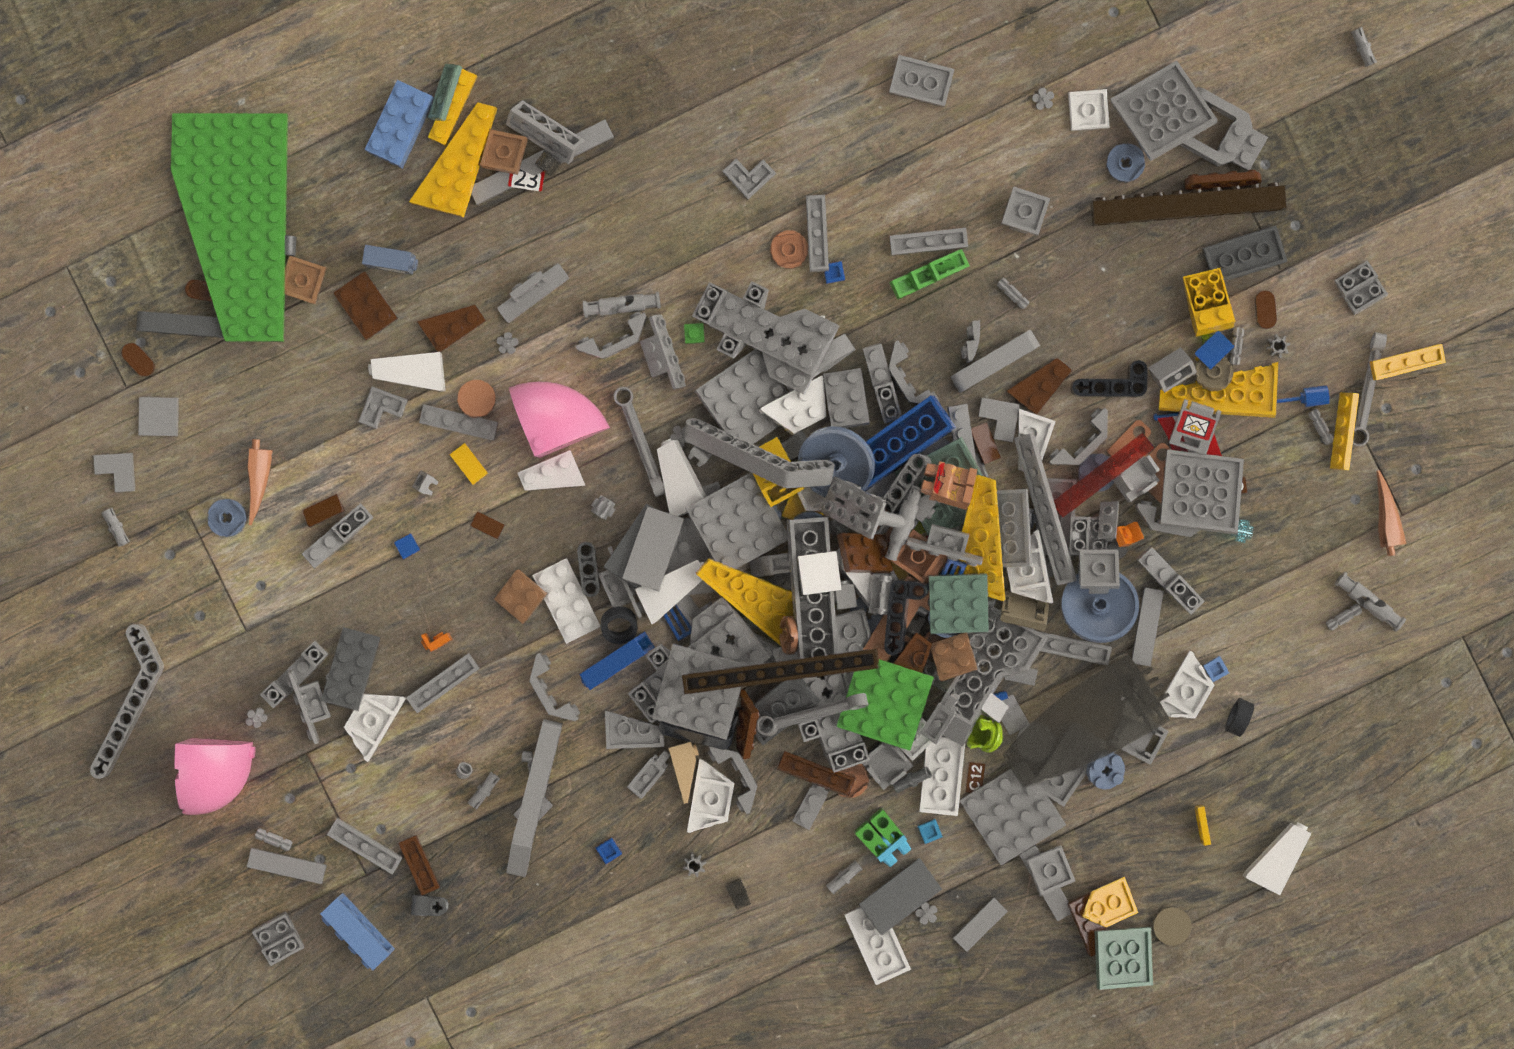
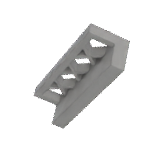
[506,100,585,164]

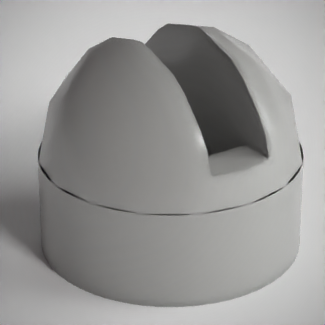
[456,762,473,779]

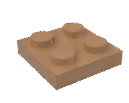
[480,129,528,175]
[285,256,327,304]
[494,569,547,624]
[931,633,978,681]

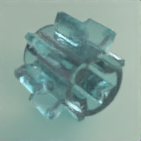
[1231,519,1254,543]

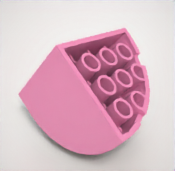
[509,381,610,458]
[175,738,255,815]

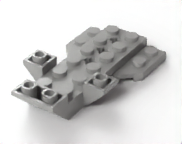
[692,281,840,395]
[628,597,771,724]
[933,607,1048,746]
[771,646,870,773]

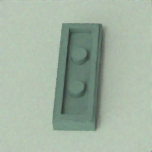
[428,64,462,121]

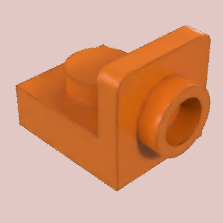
[1116,522,1144,547]
[421,632,453,652]

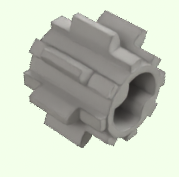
[1265,334,1291,358]
[591,495,615,520]
[683,853,707,877]

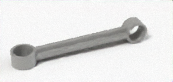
[1352,332,1387,446]
[614,387,665,497]
[756,693,868,736]

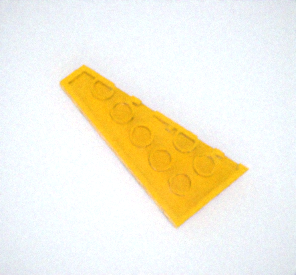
[409,102,497,218]
[1159,362,1278,418]
[954,475,1005,601]
[696,558,794,646]

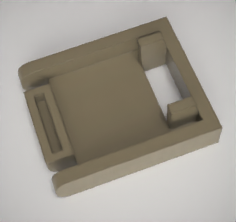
[1000,588,1049,631]

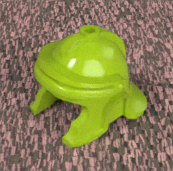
[967,715,1003,753]

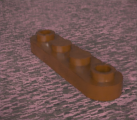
[1184,170,1262,191]

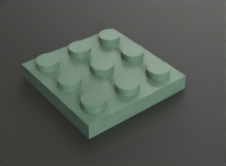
[929,573,989,634]
[1095,927,1153,990]

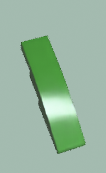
[889,249,970,300]

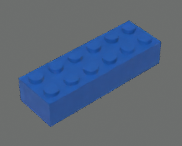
[865,395,956,492]

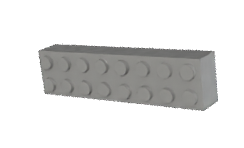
[786,517,838,659]

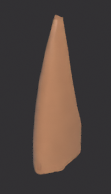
[248,439,273,525]
[1377,470,1406,556]

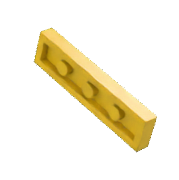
[428,69,477,146]
[1369,344,1446,380]
[1330,392,1359,470]

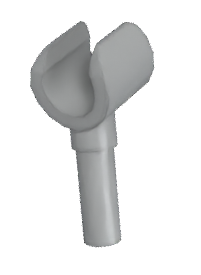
[522,751,533,773]

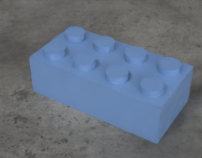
[365,80,434,169]
[320,893,395,970]

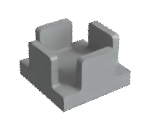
[1001,187,1050,236]
[1107,449,1160,503]
[1078,550,1120,594]
[862,742,913,790]

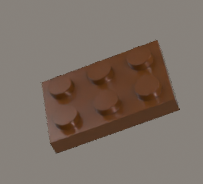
[333,271,398,340]
[837,533,894,573]

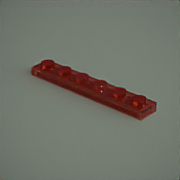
[1054,432,1155,518]

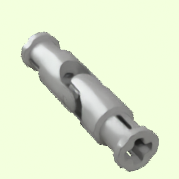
[583,292,661,318]
[1334,572,1406,632]

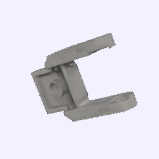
[1180,87,1268,171]

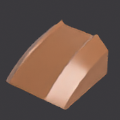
[892,530,947,584]

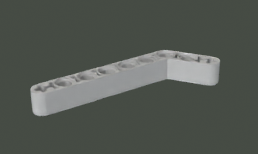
[684,418,835,488]
[90,624,164,779]
[506,719,563,878]

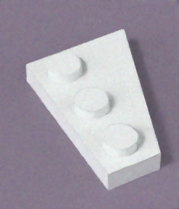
[1018,409,1056,472]
[518,450,586,491]

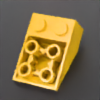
[1183,268,1236,337]
[753,437,805,508]

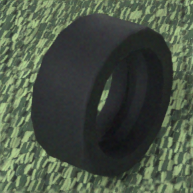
[600,606,638,644]
[1225,698,1254,737]

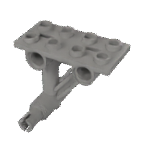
[821,477,922,561]

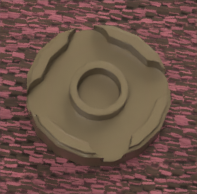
[1195,356,1233,391]
[1153,906,1192,946]

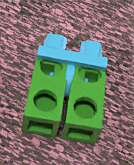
[854,807,911,867]

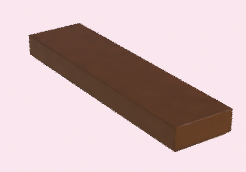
[777,751,856,797]

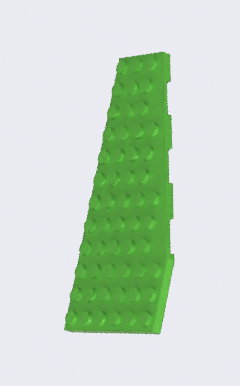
[171,113,288,342]

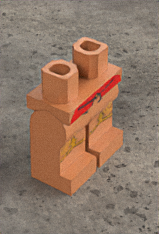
[920,461,978,510]

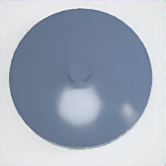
[798,426,875,498]
[1061,573,1139,643]

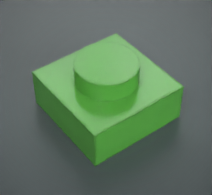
[684,323,705,344]

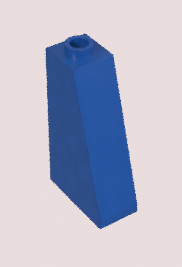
[579,632,655,690]

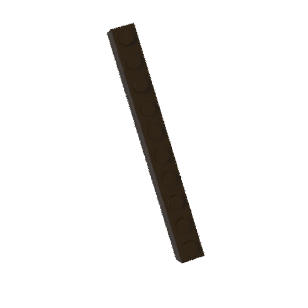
[1091,182,1287,226]
[682,648,880,695]

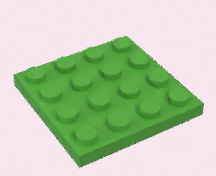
[836,659,934,751]

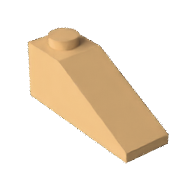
[669,741,699,804]

